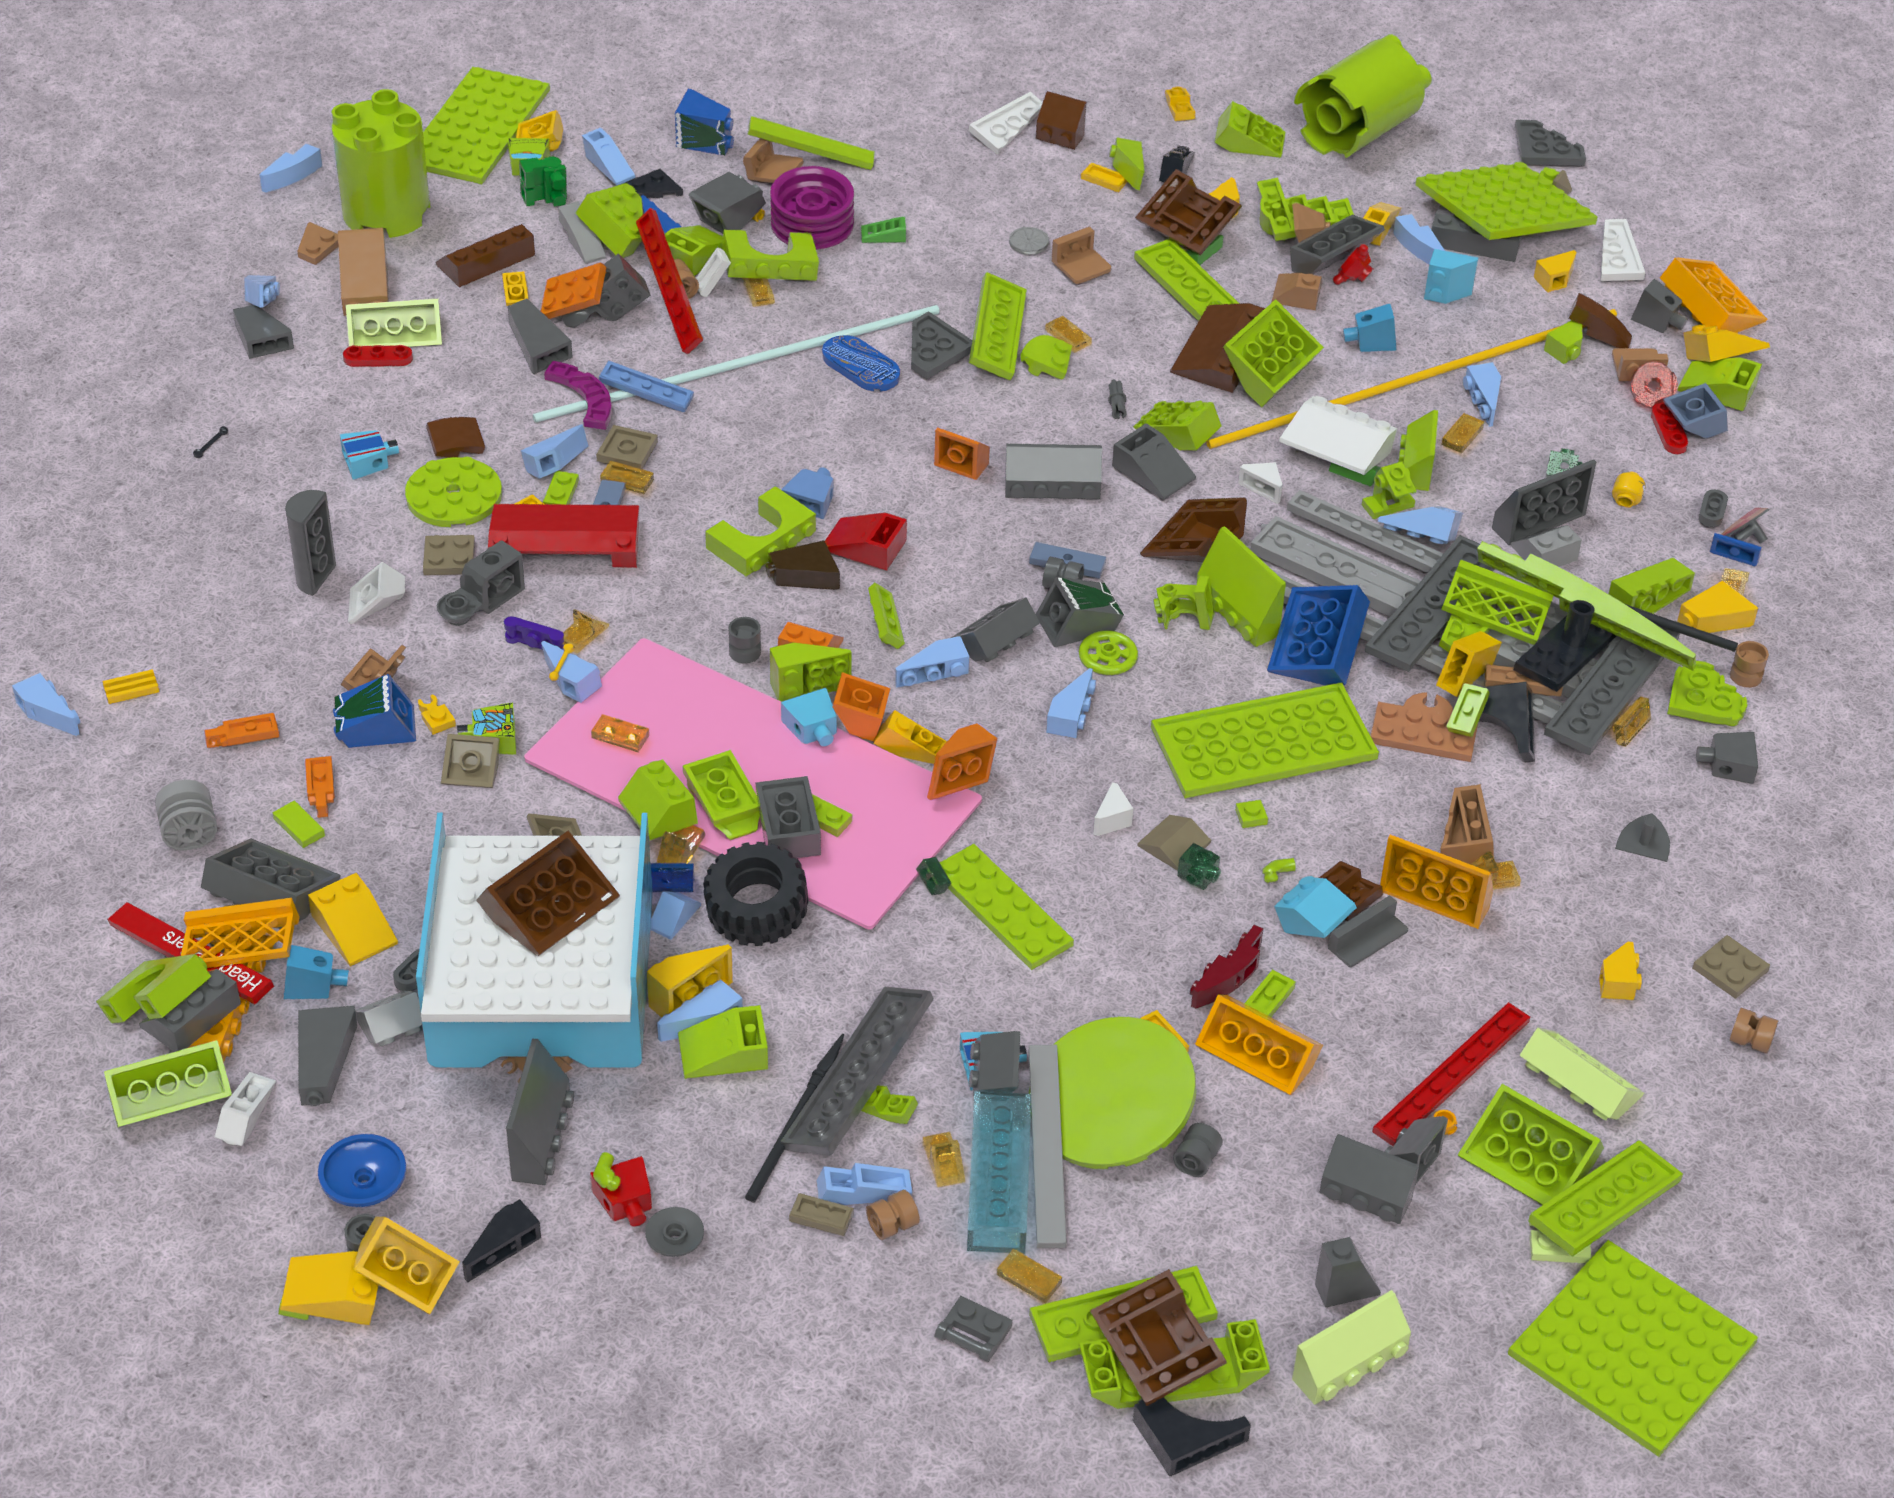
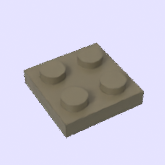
[596,425,658,471]
[423,535,475,575]
[1692,935,1770,999]

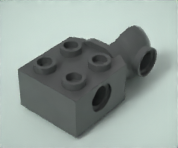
[562,253,651,327]
[437,540,525,626]

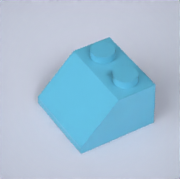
[1424,249,1478,304]
[1274,876,1357,938]

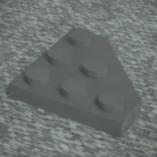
[1514,120,1586,166]
[911,311,972,379]

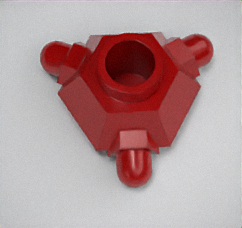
[1333,244,1374,285]

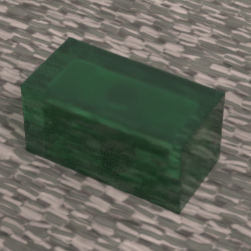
[916,857,951,895]

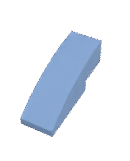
[259,144,322,193]
[1393,214,1445,264]
[817,1163,912,1205]

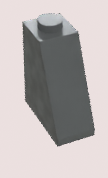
[233,305,294,359]
[1315,1237,1381,1308]

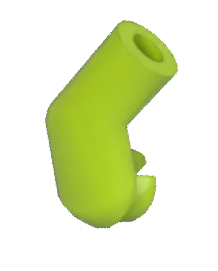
[1262,858,1296,883]
[593,1152,620,1191]

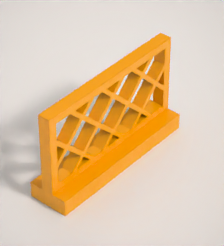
[181,898,300,968]

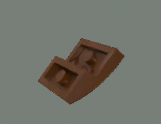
[426,417,485,458]
[1319,861,1383,921]

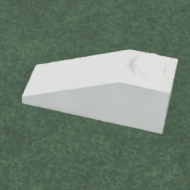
[215,1072,276,1146]

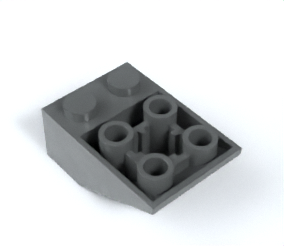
[1112,423,1196,500]

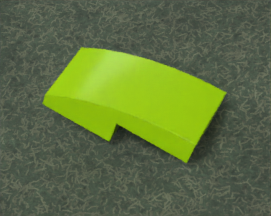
[861,1085,918,1124]

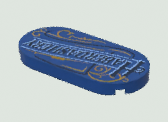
[822,335,900,391]

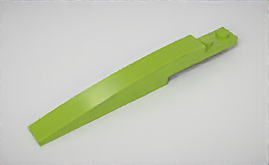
[1477,541,1696,671]

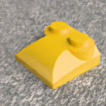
[516,110,563,152]

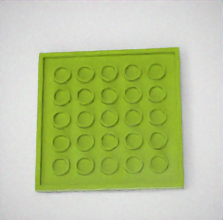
[1415,162,1598,240]
[1508,1240,1758,1457]

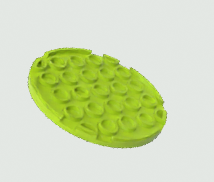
[1028,1017,1197,1169]

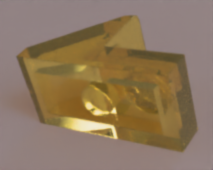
[1720,568,1750,596]
[563,609,609,654]
[656,825,706,876]
[1470,851,1521,890]
[922,1132,965,1188]

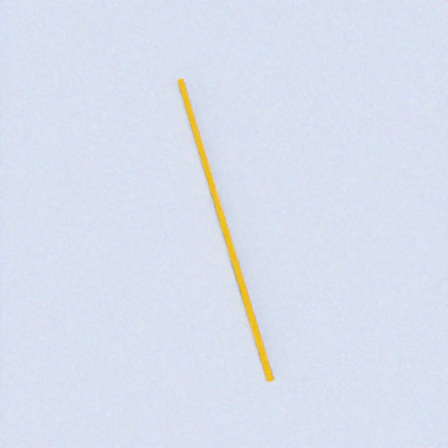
[1206,309,1617,449]

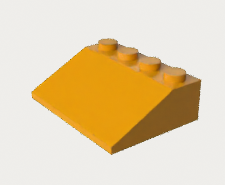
[1660,257,1767,333]
[1380,834,1493,929]

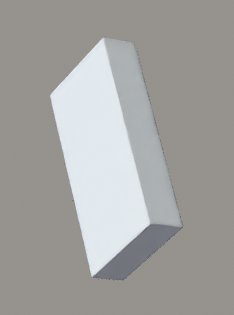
[696,248,731,297]

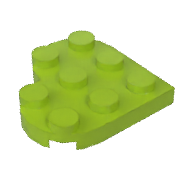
[1667,661,1748,726]

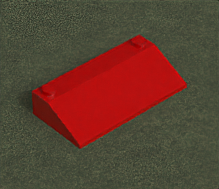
[488,504,640,568]

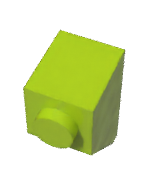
[1544,320,1583,364]

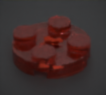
[1630,361,1678,408]

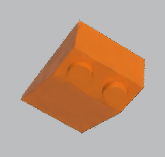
[927,723,998,800]

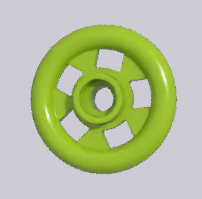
[1079,630,1138,675]

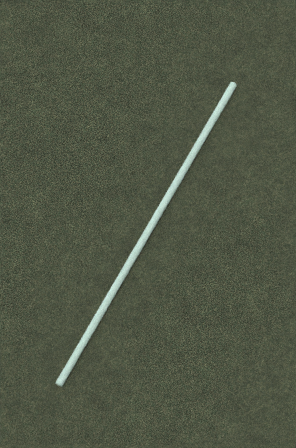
[532,305,939,423]

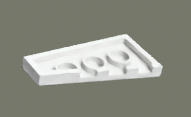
[1601,219,1645,281]

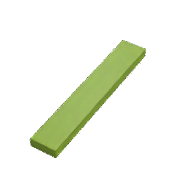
[748,116,874,170]

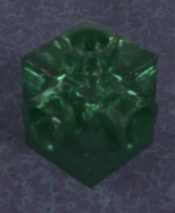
[1546,448,1582,476]
[1177,843,1221,890]

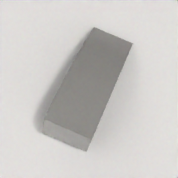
[558,201,606,264]

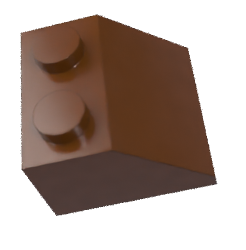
[1036,91,1087,150]

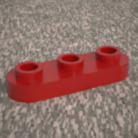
[343,345,413,367]
[1651,402,1688,454]

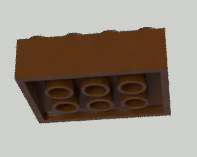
[1170,303,1265,393]
[476,830,621,956]

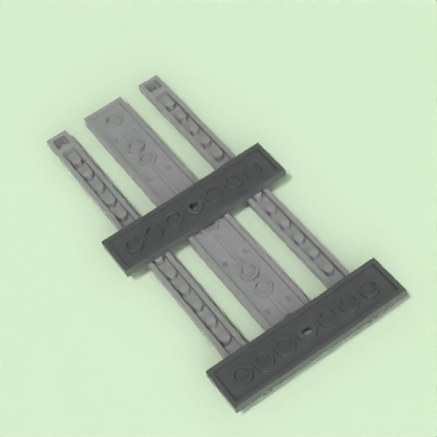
[1250,490,1680,756]

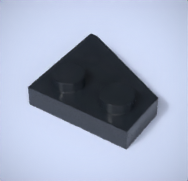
[624,168,683,198]

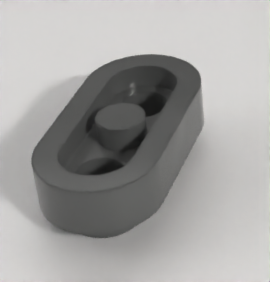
[1699,489,1728,527]
[393,948,420,991]

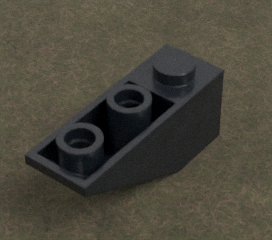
[1159,146,1195,182]

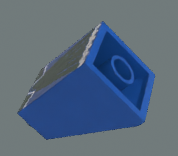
[675,89,734,156]
[333,674,416,748]

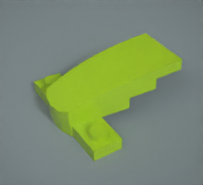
[1257,177,1354,241]

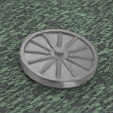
[1009,227,1049,255]

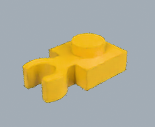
[418,694,456,735]

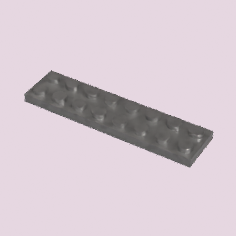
[781,986,934,1156]

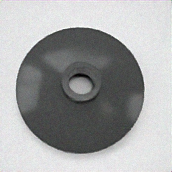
[645,1207,704,1257]

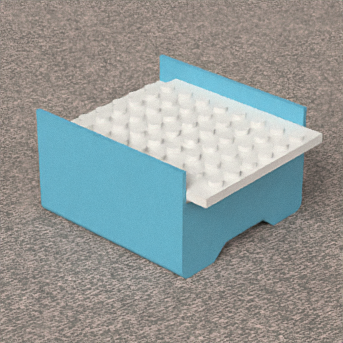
[416,812,653,1068]

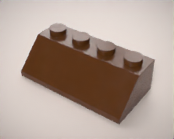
[435,224,535,287]

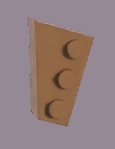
[1440,784,1494,866]

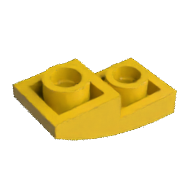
[1165,86,1196,121]
[502,271,529,306]

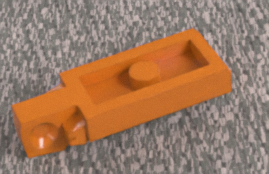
[204,713,279,748]
[305,756,335,818]

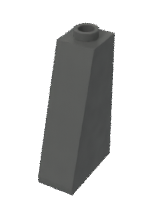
[508,298,573,374]
[298,1005,357,1106]

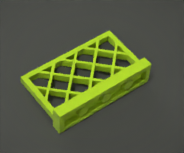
[1441,560,1554,645]

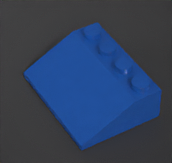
[1267,585,1370,686]

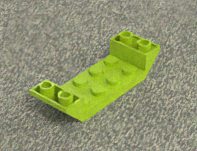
[1079,1319,1270,1409]

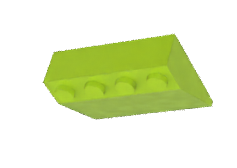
[1223,299,1324,407]
[1196,526,1286,647]
[1458,1084,1604,1205]

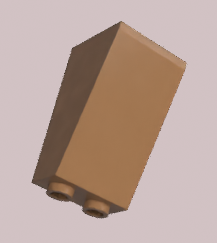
[338,228,389,316]

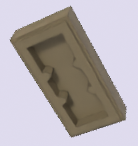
[789,1193,854,1236]

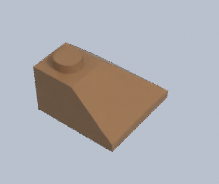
[1292,203,1331,242]
[1271,273,1322,310]

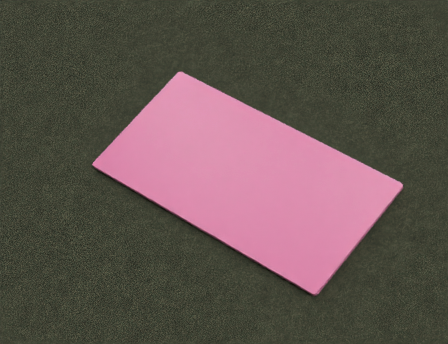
[524,638,982,930]

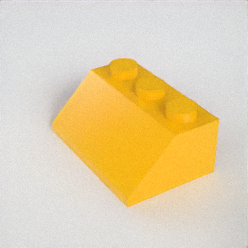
[353,1216,460,1314]

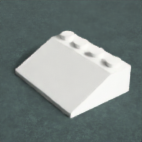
[1279,396,1397,475]

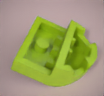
[1020,335,1072,380]

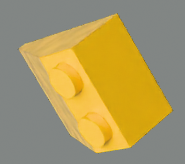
[1683,325,1770,362]
[308,873,398,967]
[647,944,733,1018]
[280,1251,378,1325]

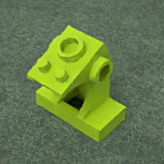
[1361,461,1417,519]
[1153,576,1215,630]

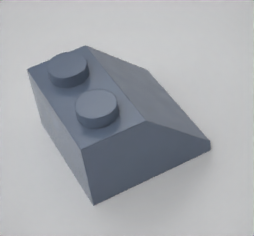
[1663,383,1728,439]

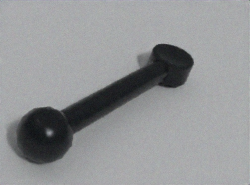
[193,426,228,458]

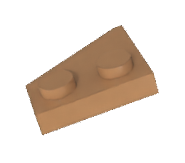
[297,222,339,265]

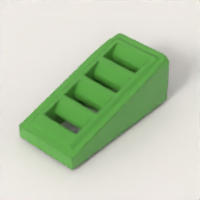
[861,217,906,243]

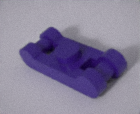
[504,616,564,650]

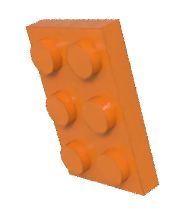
[541,262,607,319]

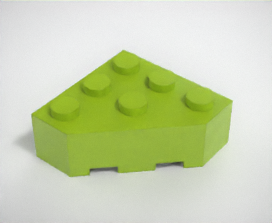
[575,183,643,258]

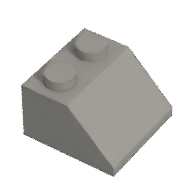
[1510,525,1582,567]
[355,991,422,1046]

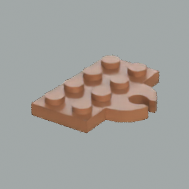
[1371,692,1478,762]

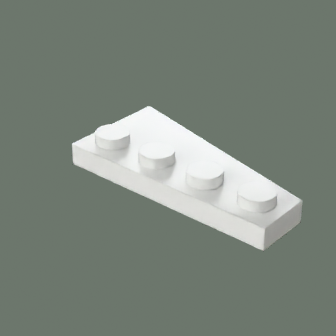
[968,92,1043,154]

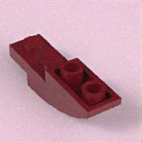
[1189,924,1264,1009]

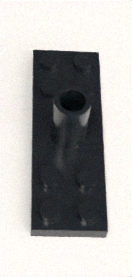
[1513,600,1617,692]

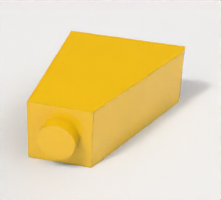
[1677,581,1758,633]
[1436,631,1502,697]

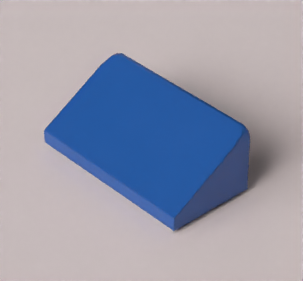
[1710,533,1762,566]

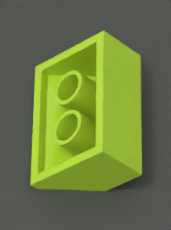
[1398,410,1439,491]
[618,759,698,841]

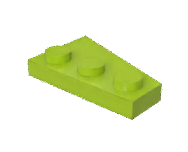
[1438,587,1501,653]

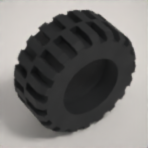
[703,842,809,946]

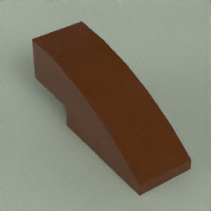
[1568,293,1632,348]

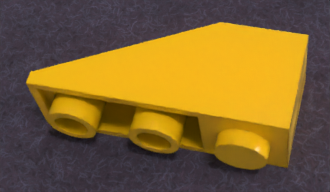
[1363,202,1401,246]
[874,710,947,764]

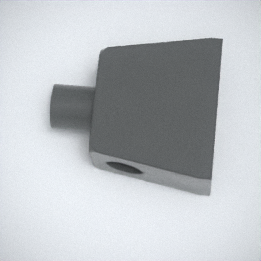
[1631,279,1688,333]
[1696,732,1758,784]

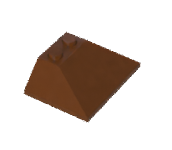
[1135,169,1242,256]
[1140,497,1247,562]
[1090,1269,1227,1406]

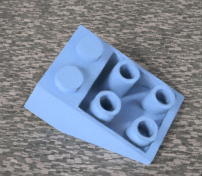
[1378,506,1463,544]

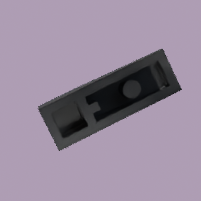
[462,1199,541,1283]

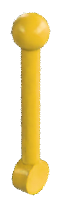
[549,643,574,681]

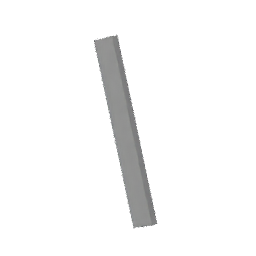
[1029,1045,1066,1248]

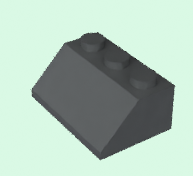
[951,597,1040,662]
[139,969,241,1052]
[1319,1134,1419,1224]

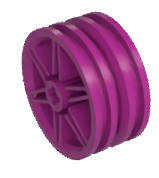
[770,166,854,250]

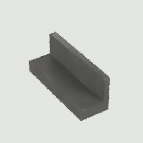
[1328,895,1408,968]

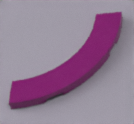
[544,361,612,430]

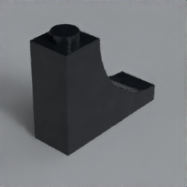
[1479,682,1535,762]
[1133,1397,1251,1477]

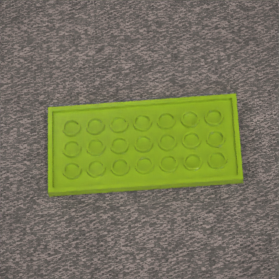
[423,66,550,184]
[1151,682,1379,798]

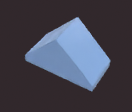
[651,891,701,940]

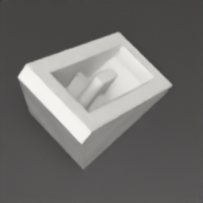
[1238,462,1282,504]
[1093,782,1133,836]

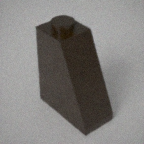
[765,540,840,590]

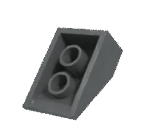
[755,776,821,858]

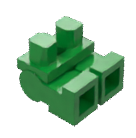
[519,156,567,207]

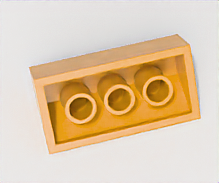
[1195,995,1323,1095]

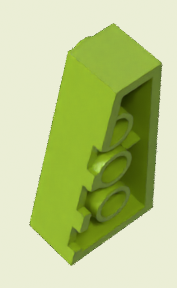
[1608,558,1695,614]

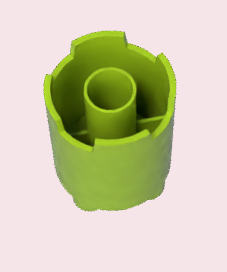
[1294,34,1432,158]
[332,89,431,238]

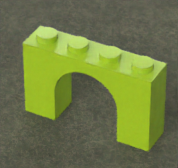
[721,230,819,281]
[705,486,816,576]
[96,954,211,1023]

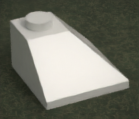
[348,562,405,624]

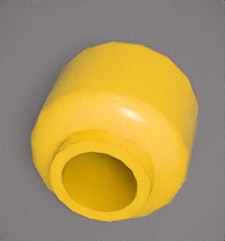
[1612,471,1646,508]

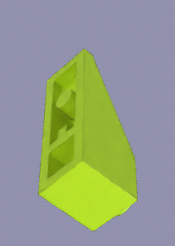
[1109,137,1144,190]

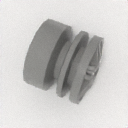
[155,779,218,851]

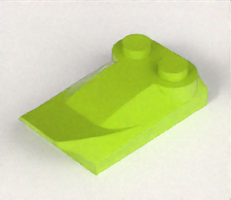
[683,750,760,840]

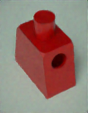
[590,1156,652,1227]

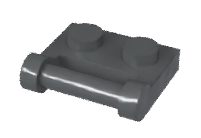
[935,1295,1013,1362]

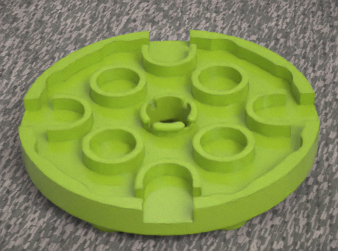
[405,457,502,527]

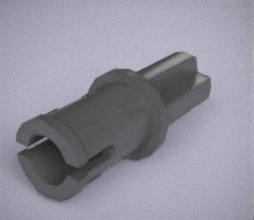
[1108,379,1127,419]

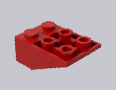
[825,512,907,571]

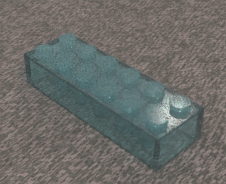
[967,1091,1031,1254]

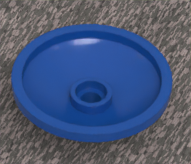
[318,1134,407,1207]

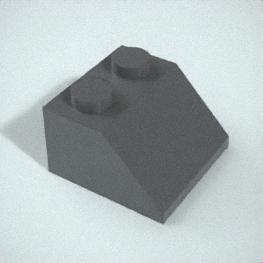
[969,1031,1021,1099]
[1385,1116,1448,1185]

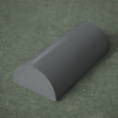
[285,490,336,596]

